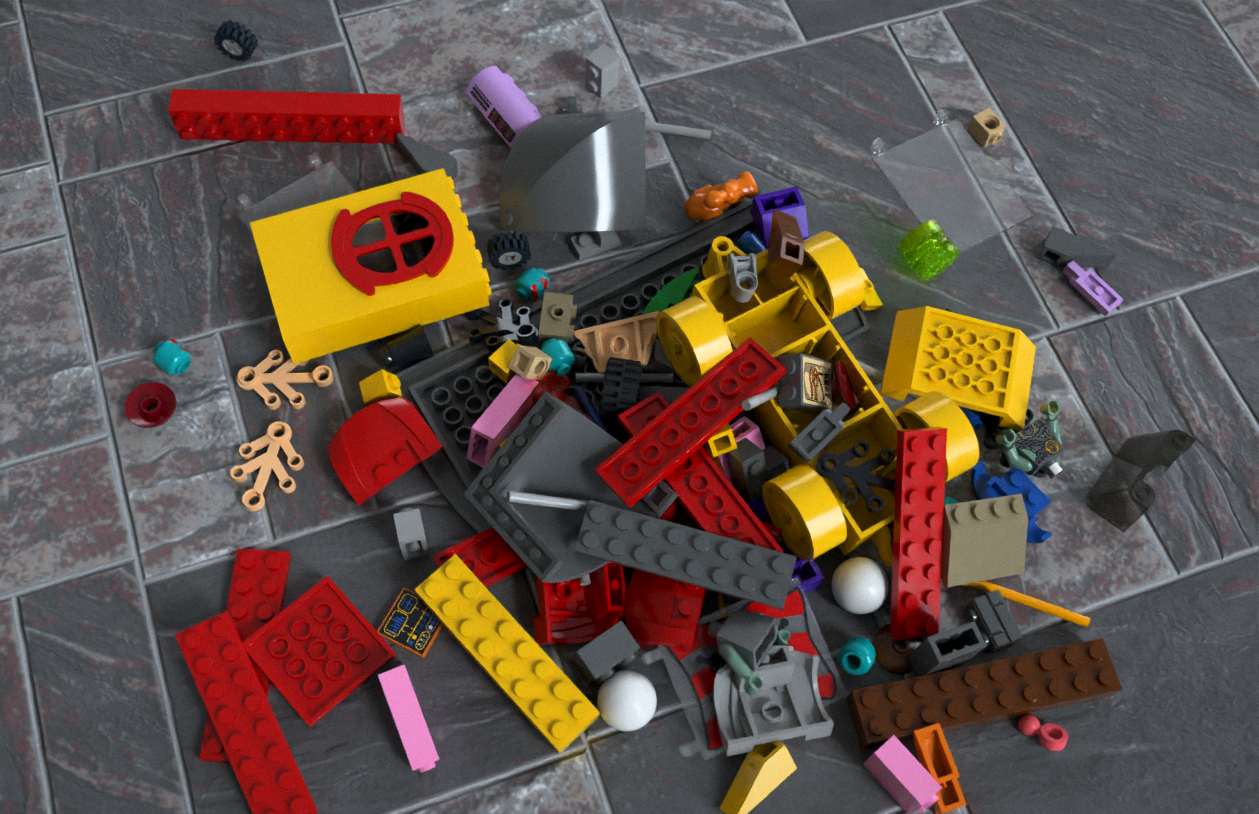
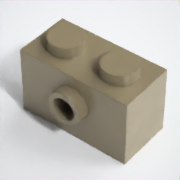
[538,292,577,346]

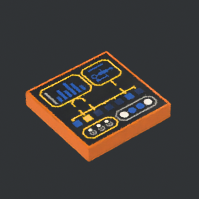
[377,588,443,659]

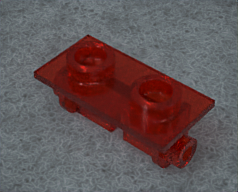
[532,369,570,404]

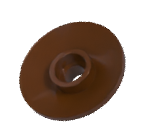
[872,623,923,674]

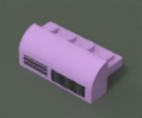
[465,66,542,149]

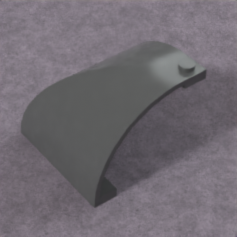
[499,112,646,232]
[463,392,678,583]

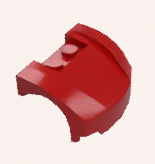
[327,397,443,506]
[533,562,626,645]
[625,569,705,653]

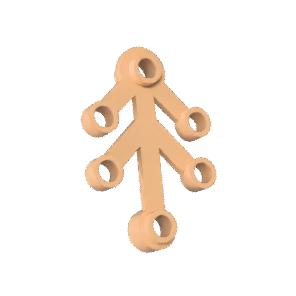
[236,350,334,410]
[230,421,304,511]

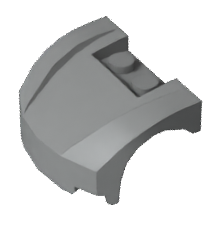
[714,645,834,756]

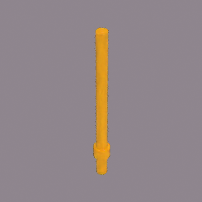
[962,581,1090,627]

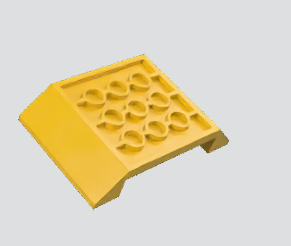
[880,306,1036,431]

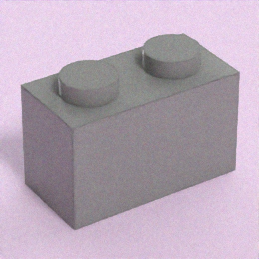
[585,44,620,99]
[393,508,430,561]

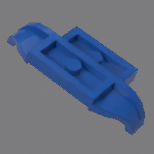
[971,461,1053,543]

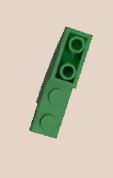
[642,268,700,340]

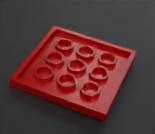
[242,575,396,728]

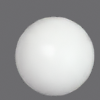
[831,557,889,614]
[597,670,657,731]

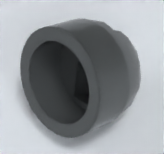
[571,347,587,369]

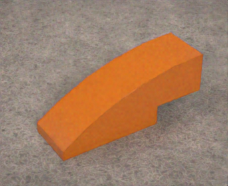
[913,723,967,814]

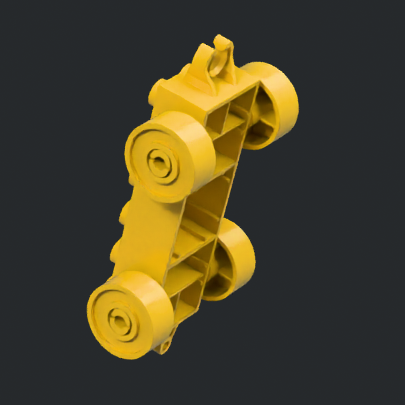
[656,231,979,570]

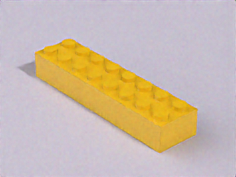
[414,554,600,755]

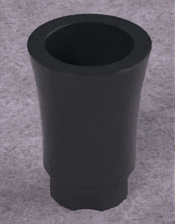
[378,325,435,370]

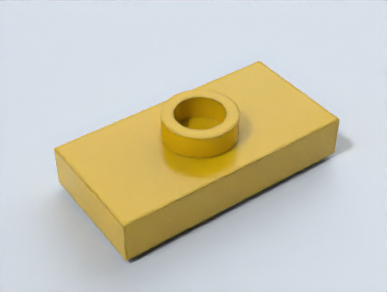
[860,268,883,310]

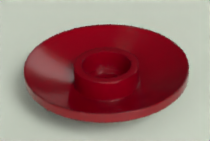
[830,360,856,409]
[125,382,177,428]

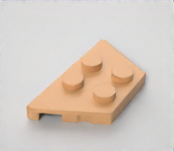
[574,311,659,373]

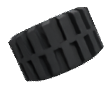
[599,357,642,421]

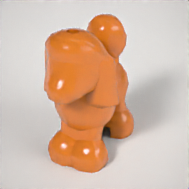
[684,171,758,220]

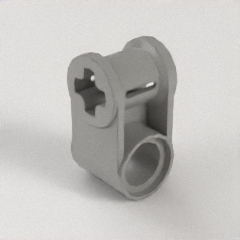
[727,253,758,303]

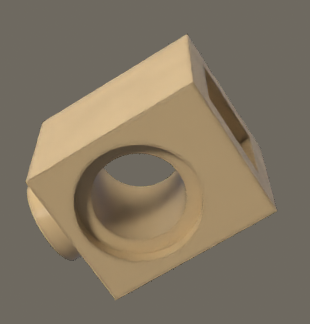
[967,107,1006,148]
[508,345,553,380]

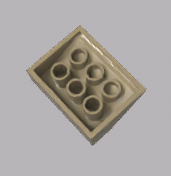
[941,494,1028,588]

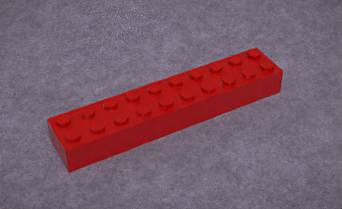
[168,89,405,145]

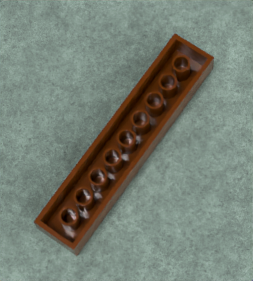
[846,638,1122,750]

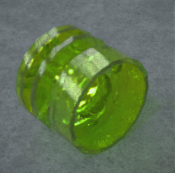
[897,220,960,281]

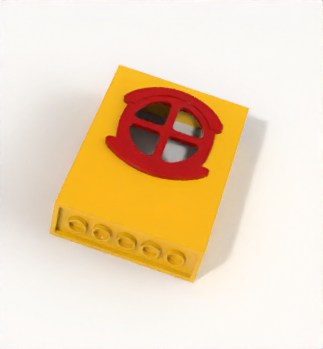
[250,168,492,364]

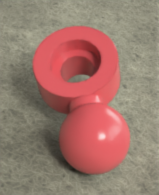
[1018,714,1068,751]

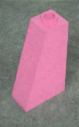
[467,373,540,468]
[378,664,439,773]

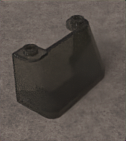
[1086,429,1196,533]

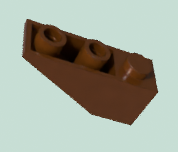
[766,209,805,279]

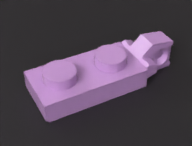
[1062,260,1123,316]

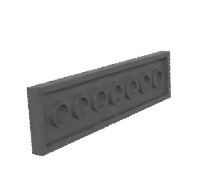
[574,500,797,610]

